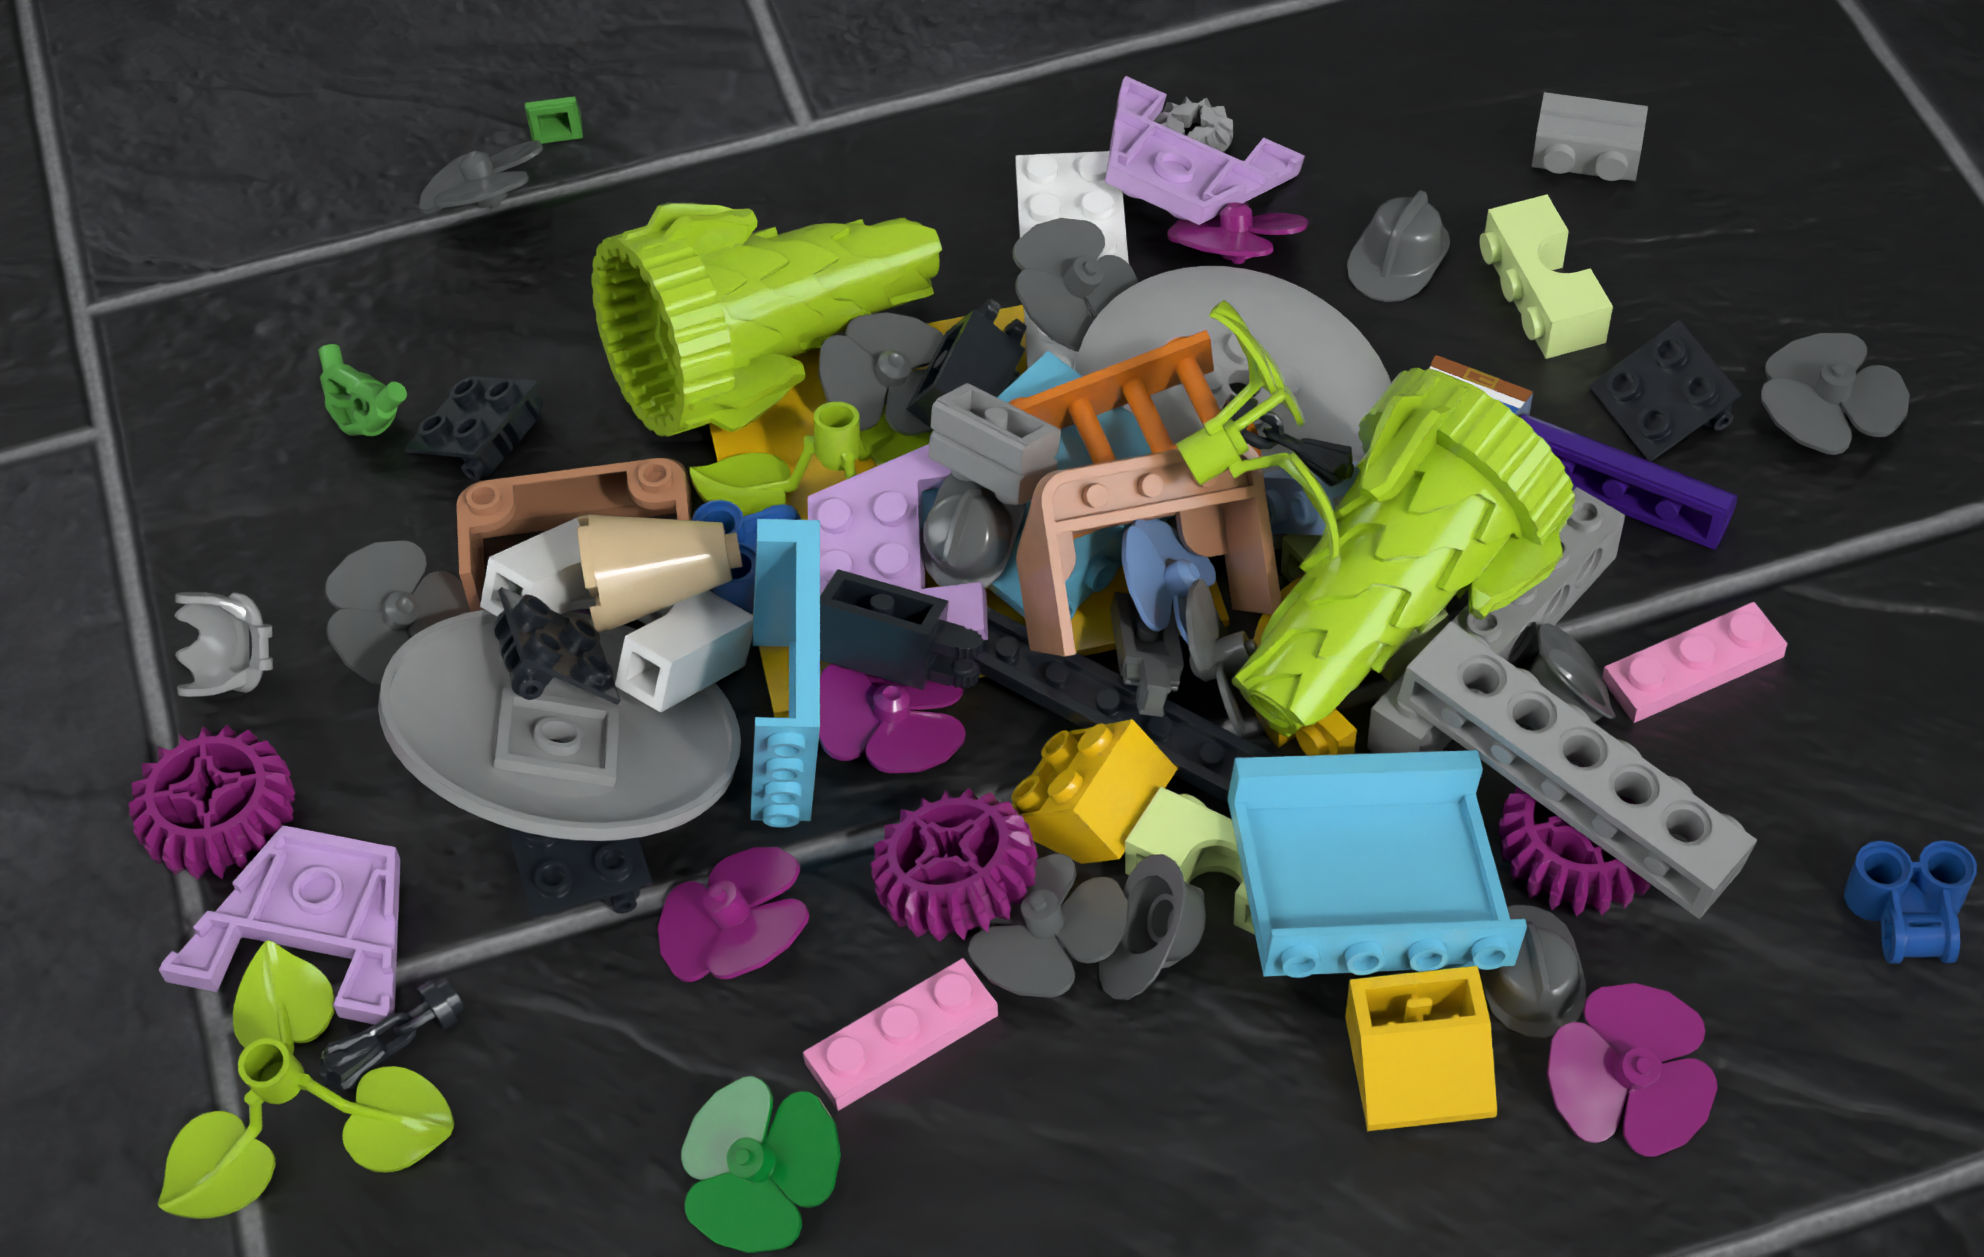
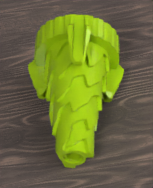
[592,203,942,437]
[1232,368,1575,738]

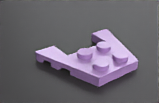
[1105,76,1305,225]
[808,444,988,640]
[159,825,400,1025]

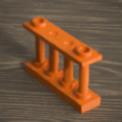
[1008,330,1262,540]

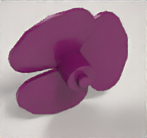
[1168,202,1308,264]
[819,664,966,773]
[658,847,810,982]
[1547,983,1717,1157]

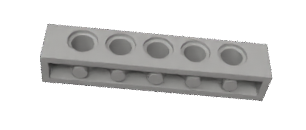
[1367,487,1625,754]
[1398,621,1757,919]

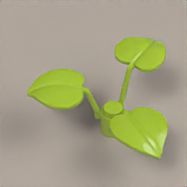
[1176,300,1339,561]
[690,402,934,517]
[158,940,454,1219]

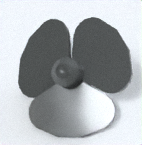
[419,140,544,214]
[1012,218,1139,352]
[818,312,944,436]
[1760,333,1910,455]
[324,540,471,686]
[1186,579,1258,737]
[968,854,1129,998]

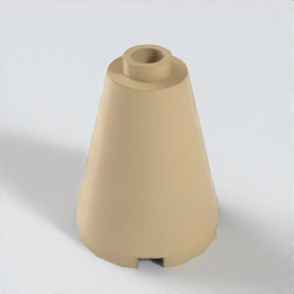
[577,514,742,632]

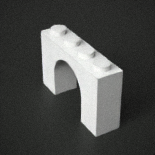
[480,517,753,712]

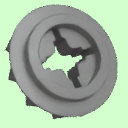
[1154,96,1233,152]

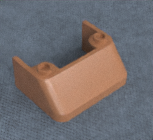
[1016,443,1282,656]
[457,458,694,612]

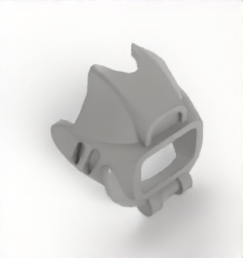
[174,592,273,697]

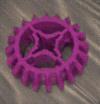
[128,725,295,880]
[1498,764,1651,917]
[871,788,1038,942]

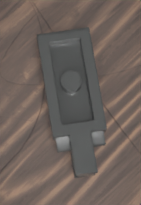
[1110,592,1184,717]

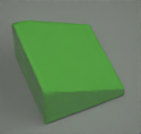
[525,96,583,144]

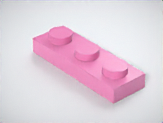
[1602,602,1787,723]
[803,958,998,1111]

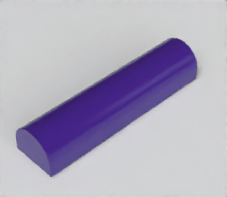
[1520,414,1738,550]

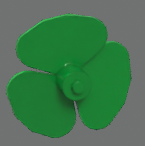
[681,1076,841,1253]

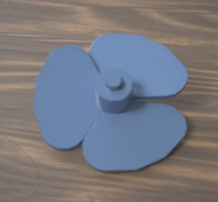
[1122,519,1220,644]

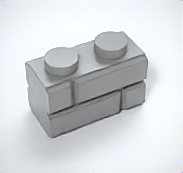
[1532,92,1648,181]
[928,383,1061,505]

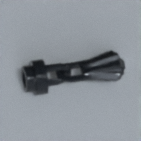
[1220,394,1355,487]
[319,978,465,1091]

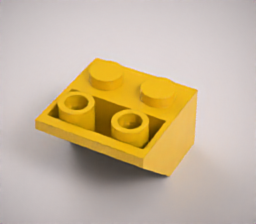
[1011,719,1178,864]
[1345,966,1497,1131]

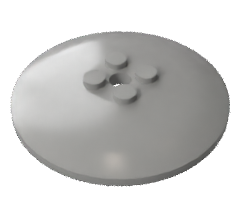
[1074,266,1391,550]
[378,610,741,841]

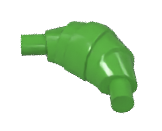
[318,344,407,436]

